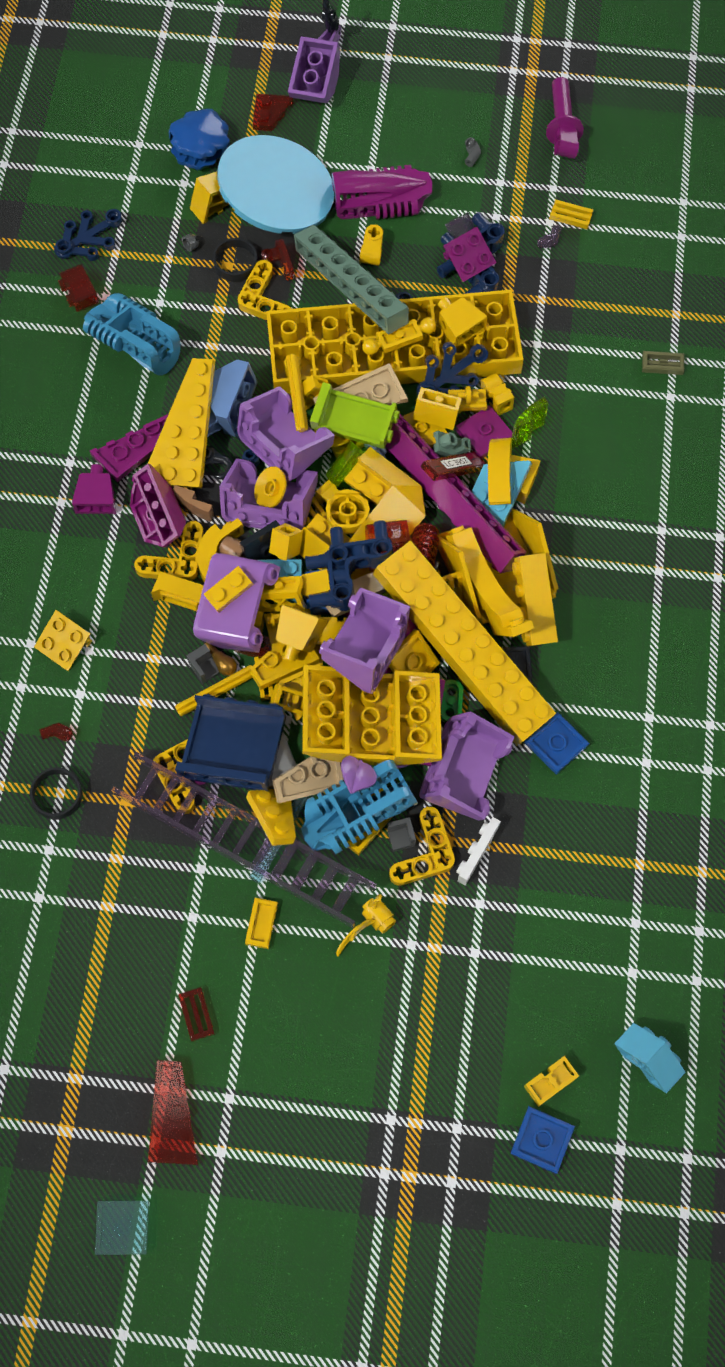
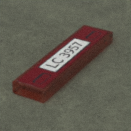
[420,451,486,481]

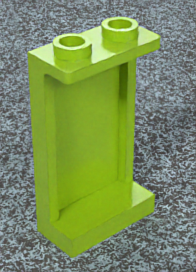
[310,382,400,449]

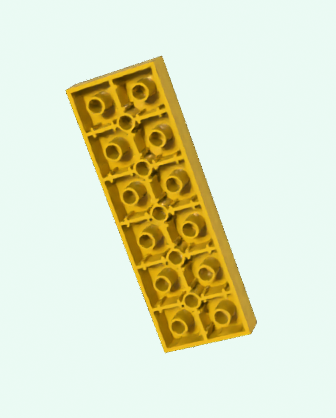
[266,290,523,393]

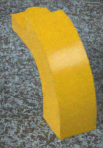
[197,518,244,582]

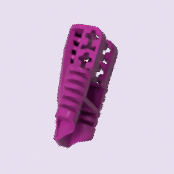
[332,164,432,220]

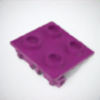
[443,227,496,282]

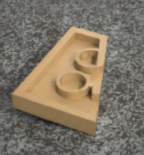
[272,756,344,803]

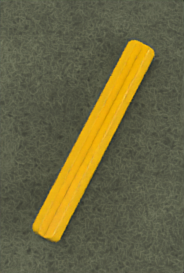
[286,354,308,433]
[175,665,253,716]

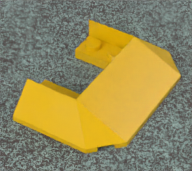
[299,447,426,581]

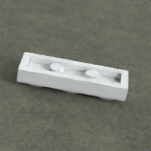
[456,817,501,886]

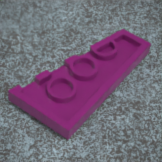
[90,414,168,482]

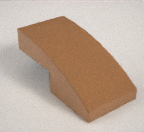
[173,485,214,522]

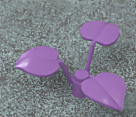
[341,756,409,794]

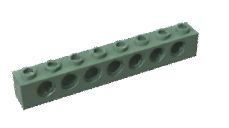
[294,225,409,334]

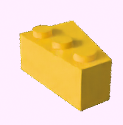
[190,171,229,224]

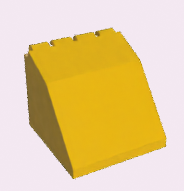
[434,508,559,624]

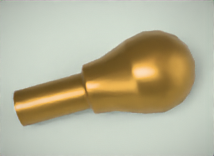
[205,643,237,676]

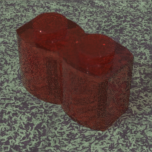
[58,264,99,312]

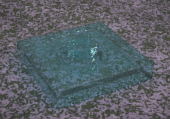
[95,1201,149,1255]

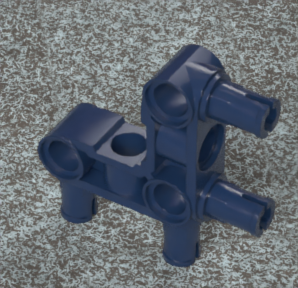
[437,212,505,294]
[305,520,394,611]

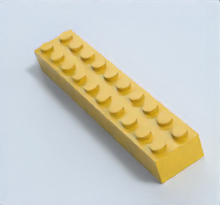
[373,540,556,746]

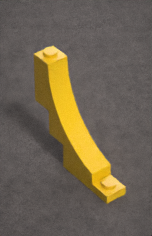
[446,525,534,637]

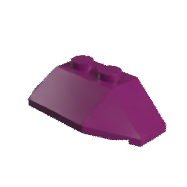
[130,464,186,547]

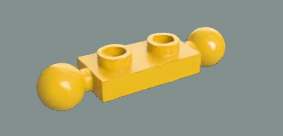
[362,317,437,355]

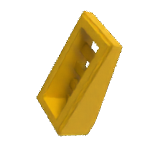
[269,684,303,716]

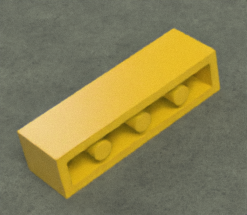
[512,553,558,646]

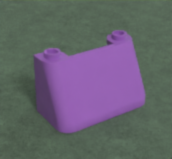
[237,386,335,482]
[219,459,318,530]
[193,553,281,653]
[319,587,410,694]
[419,711,514,820]

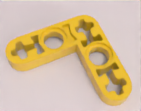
[238,260,291,320]
[134,521,204,581]
[153,739,195,814]
[389,806,455,886]

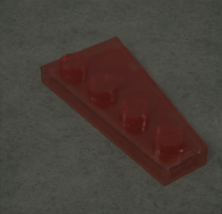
[148,1060,198,1165]

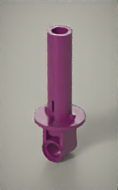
[546,77,584,159]

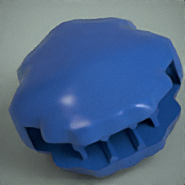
[169,109,230,170]

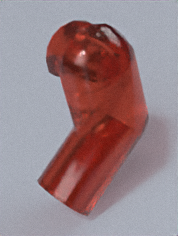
[39,723,73,741]

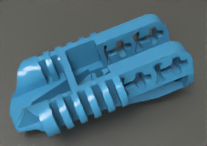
[83,293,181,375]
[301,760,418,854]

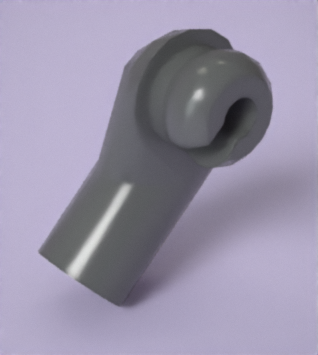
[465,137,481,167]

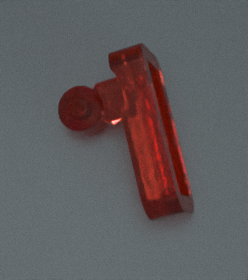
[261,238,294,281]

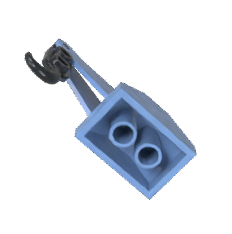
[205,360,258,480]

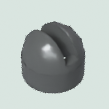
[182,234,199,252]

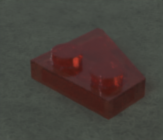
[253,94,293,131]

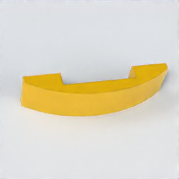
[488,438,512,505]

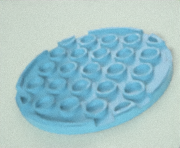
[217,135,334,234]

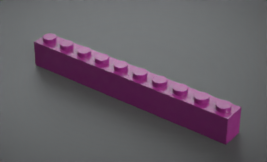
[386,414,527,573]

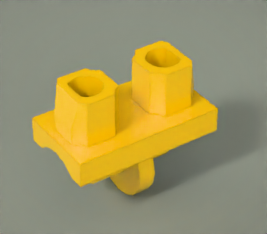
[448,386,487,413]

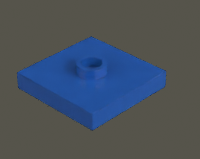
[525,712,590,775]
[510,1106,575,1174]

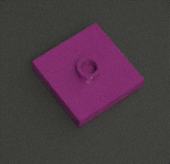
[456,405,515,459]

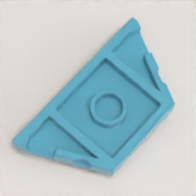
[472,461,532,527]

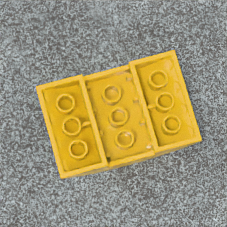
[302,665,442,765]

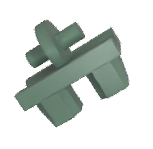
[433,431,471,459]

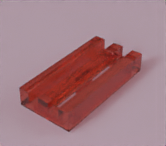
[178,987,215,1042]

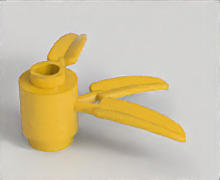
[336,894,396,957]

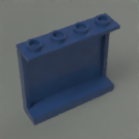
[175,694,286,791]

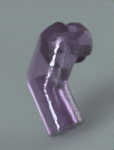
[537,225,561,248]

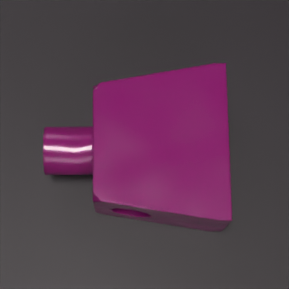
[72,464,116,514]

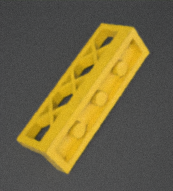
[258,576,306,612]

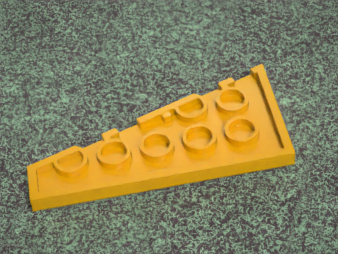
[148,358,215,488]

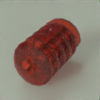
[411,523,439,568]

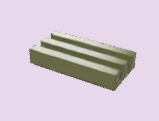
[642,351,684,375]

